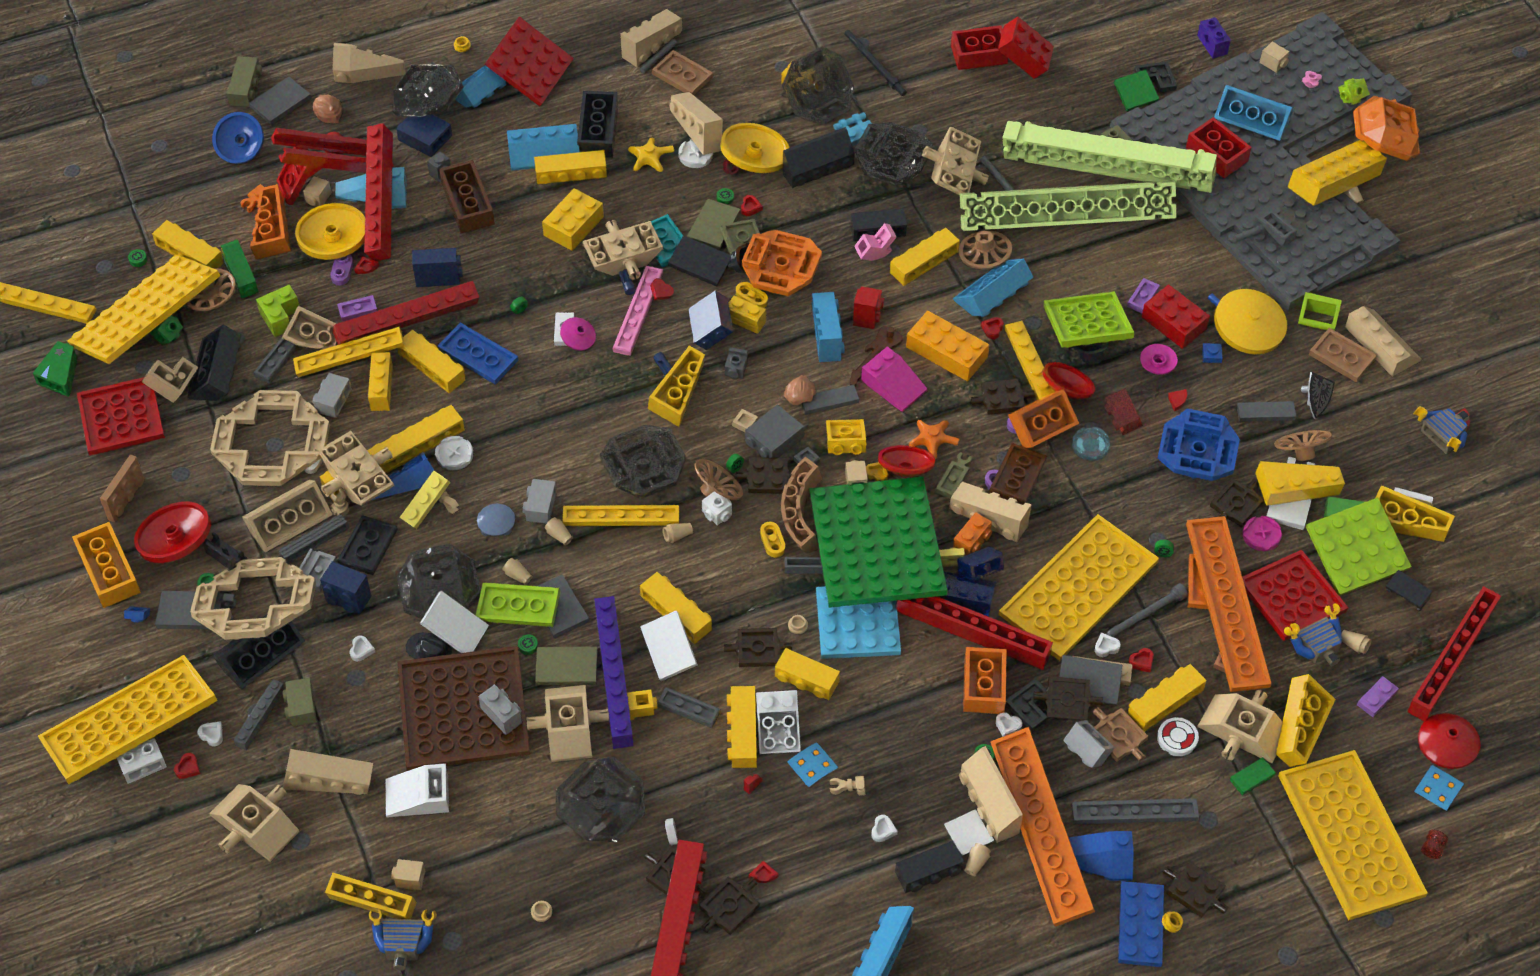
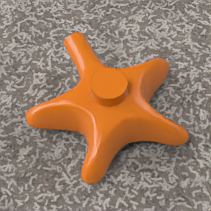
[909,420,960,459]

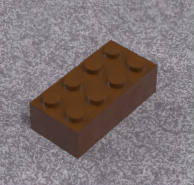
[439,160,495,233]

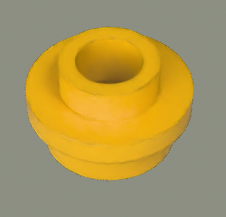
[454,36,471,52]
[1162,911,1183,933]

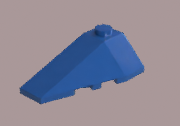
[372,452,435,500]
[1069,831,1134,881]

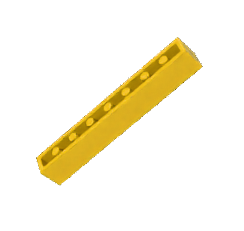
[320,405,465,502]

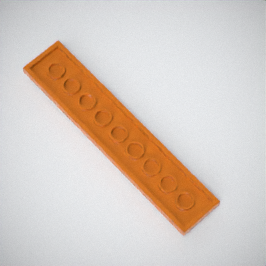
[1186,516,1271,692]
[991,727,1095,927]

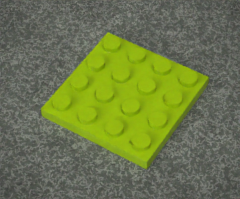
[1044,291,1134,347]
[1306,497,1412,596]

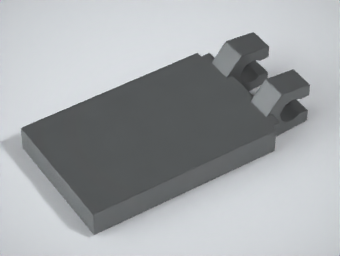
[155,591,237,629]

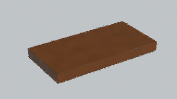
[988,443,1047,505]

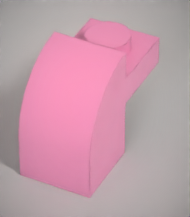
[854,223,896,261]

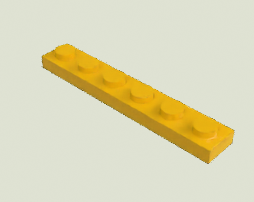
[0,282,97,324]
[1005,321,1055,400]
[293,327,404,377]
[563,505,679,526]

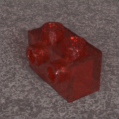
[1104,388,1143,435]

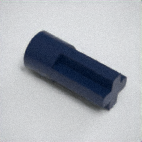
[619,269,636,295]
[653,352,672,376]

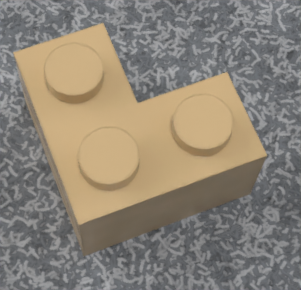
[142,357,198,403]

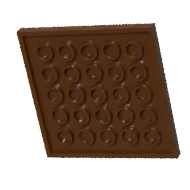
[397,646,530,771]

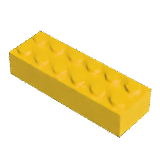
[1288,140,1387,206]

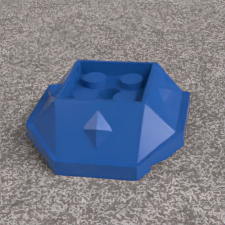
[1157,408,1240,481]

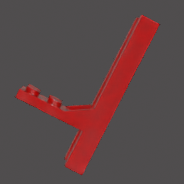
[271,128,394,205]

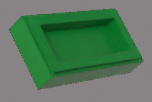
[1230,757,1276,796]

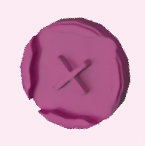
[1243,516,1282,551]

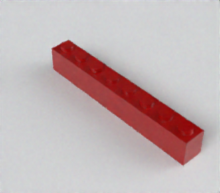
[364,123,393,261]
[333,281,479,345]
[1407,586,1501,722]
[896,596,1053,670]
[651,840,708,976]

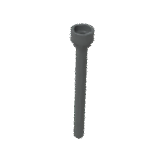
[1106,583,1188,637]

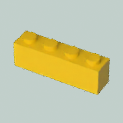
[534,150,607,184]
[152,220,224,269]
[890,228,960,286]
[397,330,465,394]
[640,572,712,644]
[1128,664,1207,732]
[727,686,757,768]
[325,873,417,919]

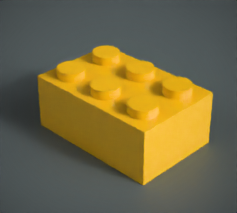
[542,188,604,251]

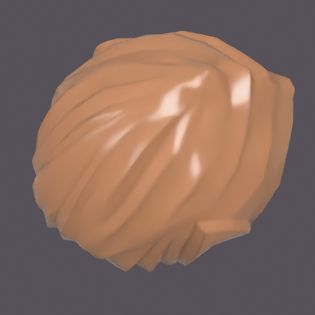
[312,94,343,123]
[784,375,816,406]

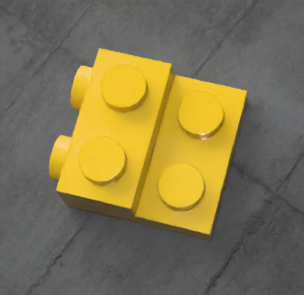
[826,419,866,455]

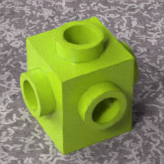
[1338,78,1370,105]

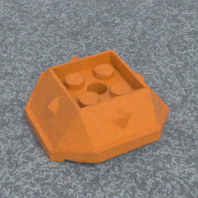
[1353,96,1420,161]
[742,230,822,296]

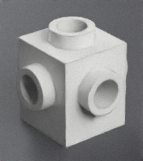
[702,491,732,526]

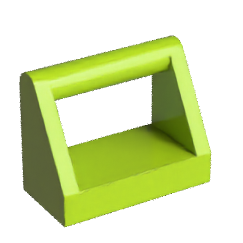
[1298,292,1342,331]

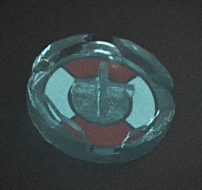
[1072,427,1110,461]

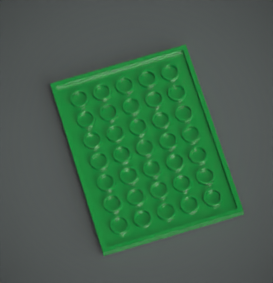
[809,477,948,608]

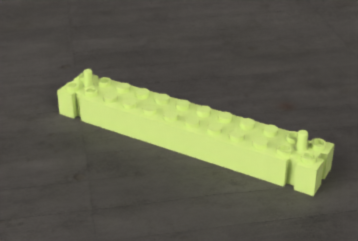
[1003,121,1217,193]
[960,181,1176,231]

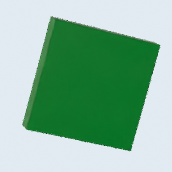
[1114,70,1159,112]

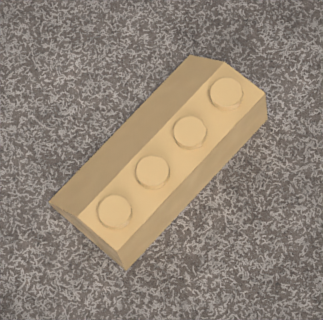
[1345,306,1421,377]
[242,480,333,552]
[959,746,1023,843]

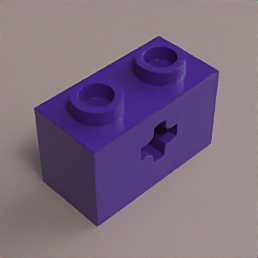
[1197,17,1231,59]

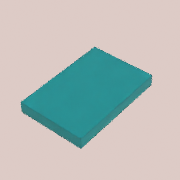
[651,214,683,267]

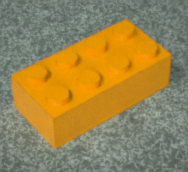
[906,310,989,382]
[72,522,141,608]

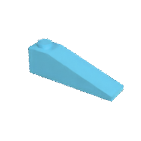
[335,167,407,209]

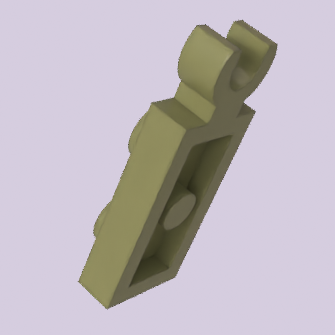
[935,452,972,499]

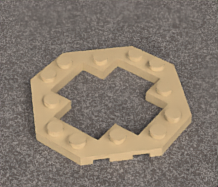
[210,390,330,486]
[190,557,316,640]

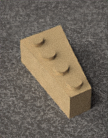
[621,9,682,67]
[669,92,723,155]

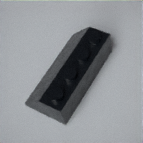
[577,91,618,158]
[783,127,855,188]
[187,324,241,401]
[212,614,305,689]

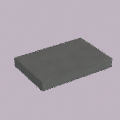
[249,77,311,125]
[538,575,590,638]
[1059,655,1123,705]

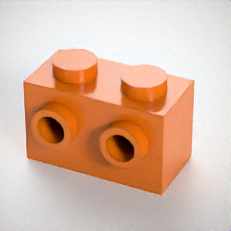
[953,512,992,560]

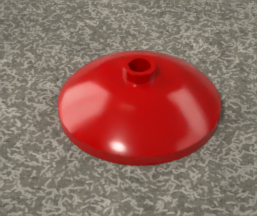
[1042,362,1095,399]
[878,445,935,478]
[1418,713,1480,769]

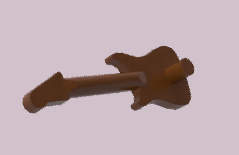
[850,326,903,387]

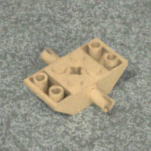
[922,127,989,195]
[583,220,663,280]
[318,431,394,506]
[527,685,609,762]
[1198,690,1283,764]
[209,784,299,862]

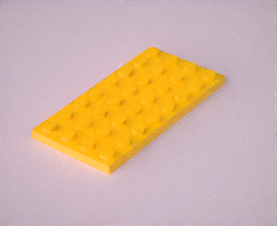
[67,255,220,364]
[998,514,1159,661]
[38,655,217,784]
[1278,750,1428,921]

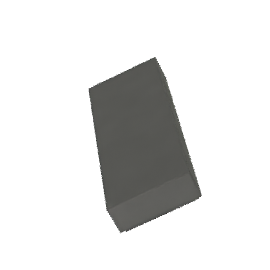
[253,337,299,384]
[801,385,859,415]
[1237,401,1296,422]
[657,687,721,728]

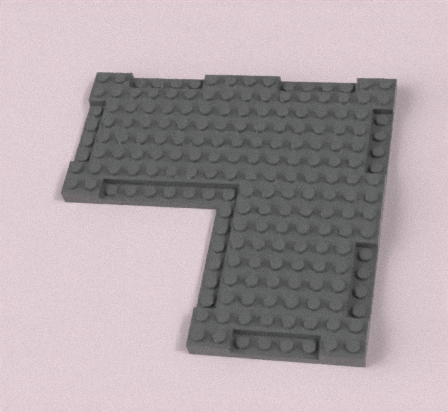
[1109,12,1412,311]

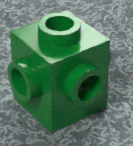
[149,315,183,345]

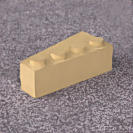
[949,482,1031,542]
[283,749,373,795]

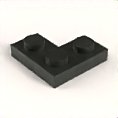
[1134,61,1177,93]
[1005,678,1048,732]

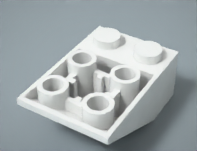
[755,690,801,754]
[386,764,449,817]

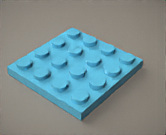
[816,587,901,659]

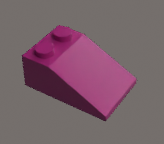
[861,346,927,412]

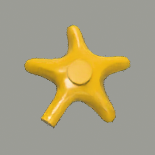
[628,137,674,172]

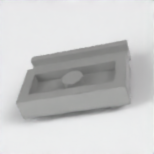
[299,548,337,592]

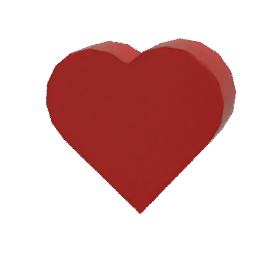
[741,195,763,216]
[650,278,674,300]
[981,317,1004,339]
[1129,648,1153,673]
[174,753,200,779]

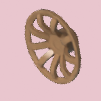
[959,231,1012,269]
[186,268,236,311]
[1274,430,1332,461]
[694,459,743,500]

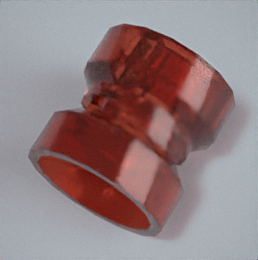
[1421,830,1448,859]

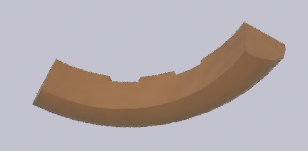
[781,456,822,553]

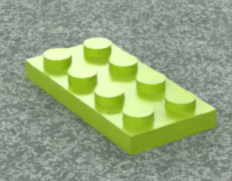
[475,583,561,627]

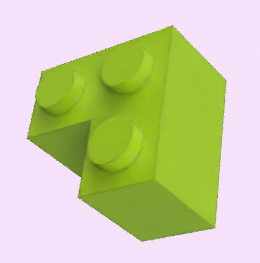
[256,285,299,337]

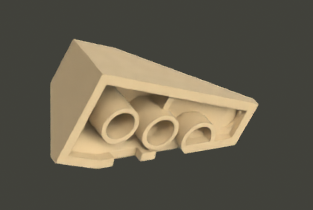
[333,43,406,83]
[282,306,338,349]

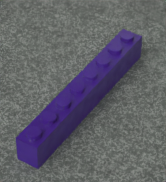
[594,596,633,749]

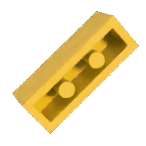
[368,352,393,411]
[775,648,840,700]

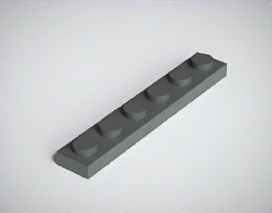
[1071,798,1199,824]

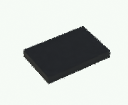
[668,235,731,287]
[337,515,398,575]

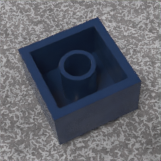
[320,561,372,614]

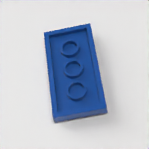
[437,322,519,385]
[1118,881,1164,967]

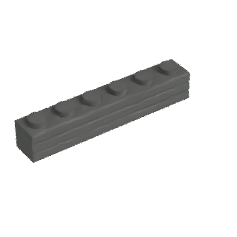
[278,514,349,564]
[785,557,823,574]
[234,679,285,751]

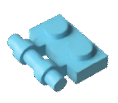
[833,112,878,146]

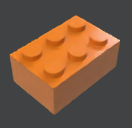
[1008,389,1079,448]
[963,647,1006,714]

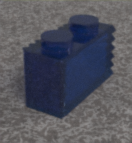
[957,546,1004,582]

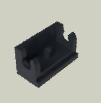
[203,532,247,570]
[1386,570,1432,611]

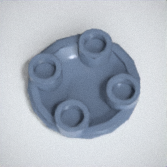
[477,503,515,536]

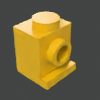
[627,690,658,720]

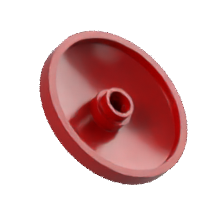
[134,502,211,563]

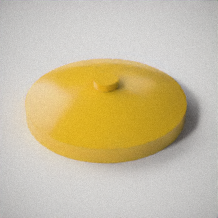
[720,123,789,173]
[295,203,365,260]
[1214,289,1287,354]

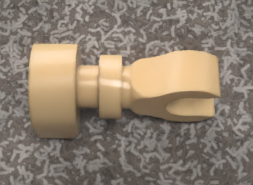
[330,488,349,516]
[438,490,459,514]
[829,776,866,796]

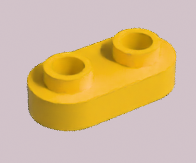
[736,282,768,308]
[760,522,785,558]

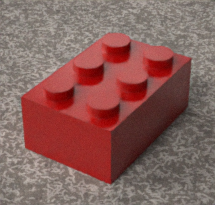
[998,17,1054,79]
[951,25,1008,70]
[1186,117,1252,178]
[1142,284,1210,349]

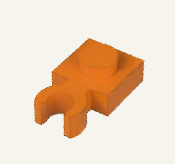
[240,184,264,213]

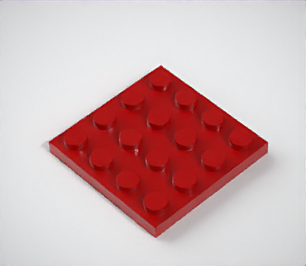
[484,16,574,107]
[77,377,165,456]
[1242,550,1349,641]

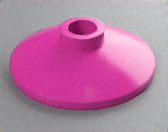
[560,317,596,351]
[1140,344,1178,375]

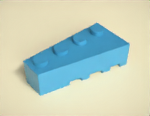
[812,292,845,362]

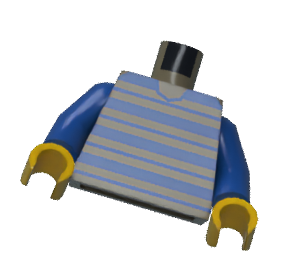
[1413,406,1469,454]
[1284,604,1342,666]
[369,909,437,971]

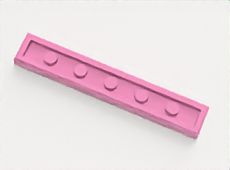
[613,266,663,356]

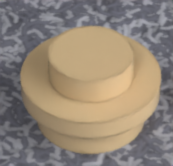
[788,615,808,634]
[531,901,552,922]

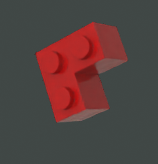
[853,286,885,329]

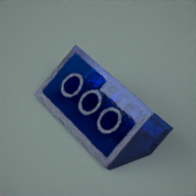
[937,571,997,616]

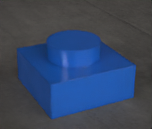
[1202,343,1223,363]
[124,606,150,622]

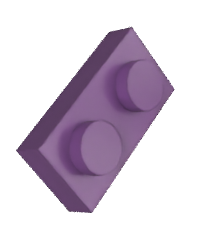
[1127,278,1160,313]
[337,295,377,322]
[1357,676,1399,717]

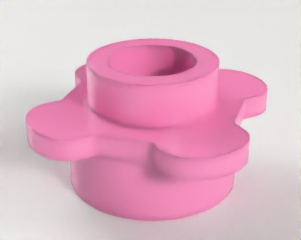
[1302,71,1322,88]

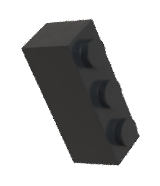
[850,209,907,241]
[895,841,964,893]

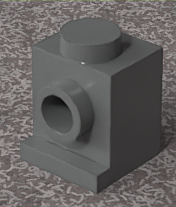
[427,151,451,183]
[725,347,748,379]

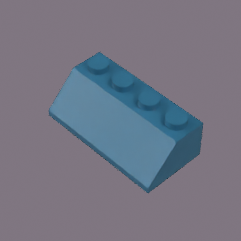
[448,65,507,108]
[1214,85,1294,141]
[507,124,580,171]
[953,259,1033,317]
[852,906,914,976]

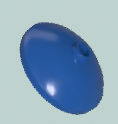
[212,112,264,164]

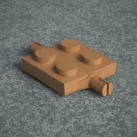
[1093,707,1148,762]

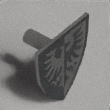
[1301,372,1335,419]

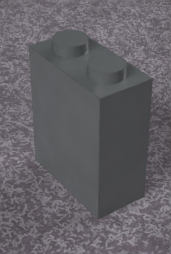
[745,404,804,458]

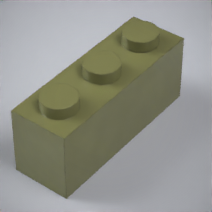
[227,56,262,107]

